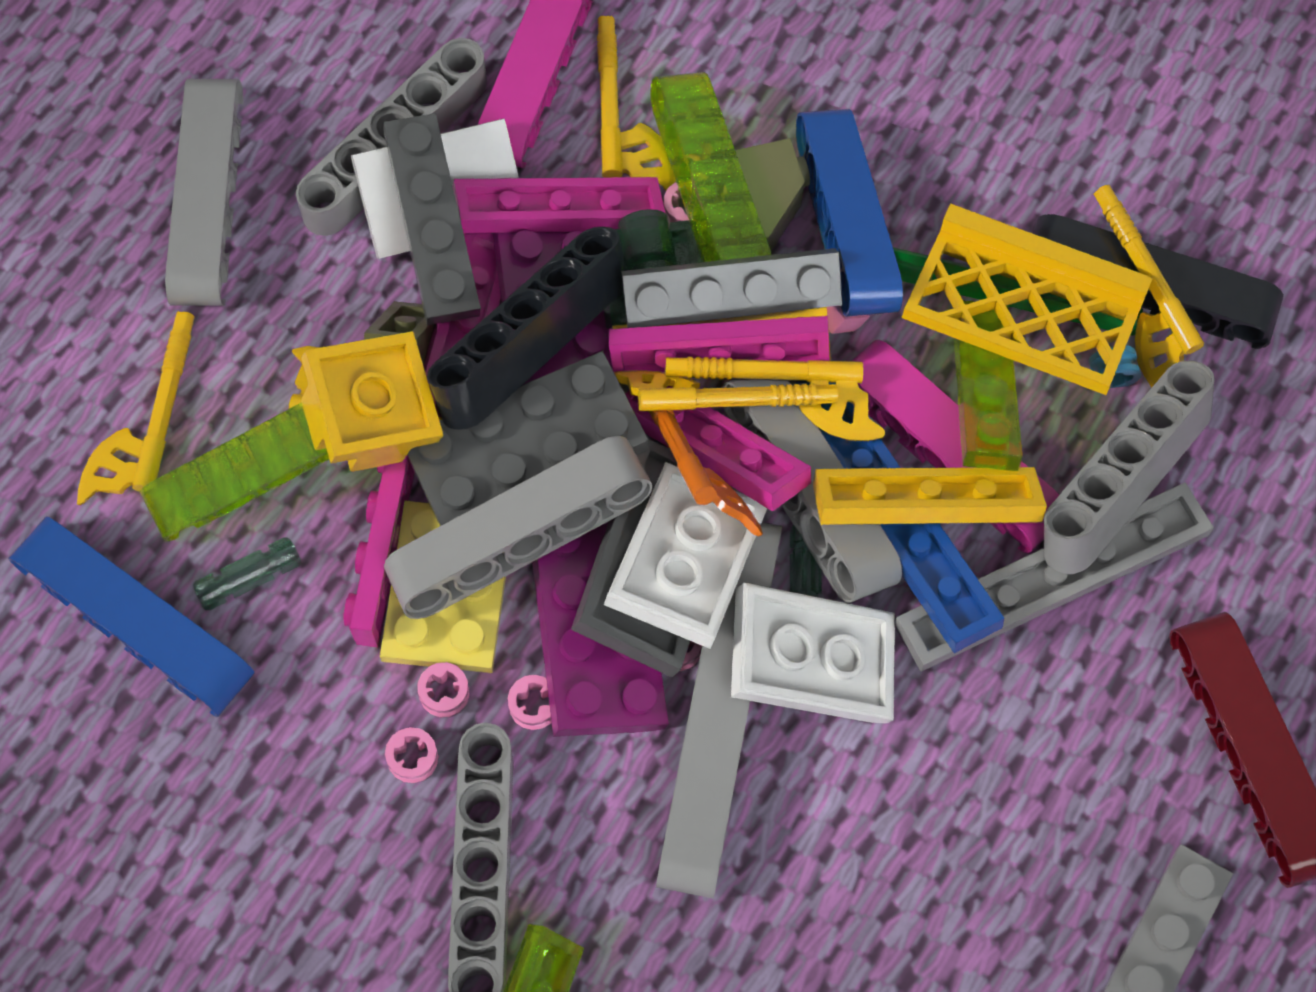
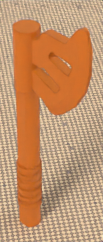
[643,381,763,537]

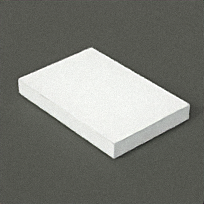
[350,119,519,259]
[604,462,767,649]
[731,583,895,723]

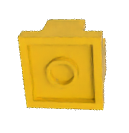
[301,331,443,472]

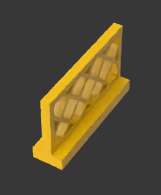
[902,203,1153,395]

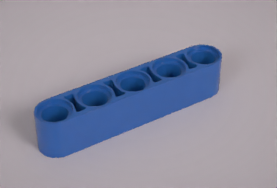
[796,109,903,317]
[8,516,255,717]

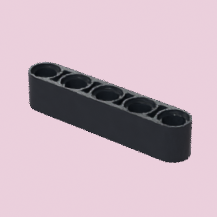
[1032,214,1284,349]
[427,226,628,430]

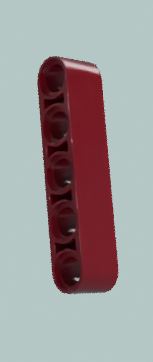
[1169,612,1316,888]

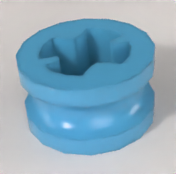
[1088,345,1142,388]

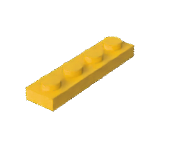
[813,467,1047,525]

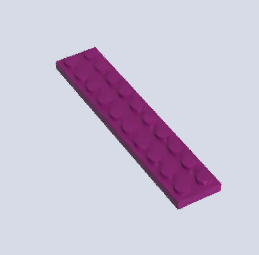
[493,230,669,737]

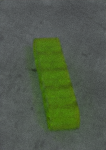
[650,72,771,262]
[139,402,330,542]

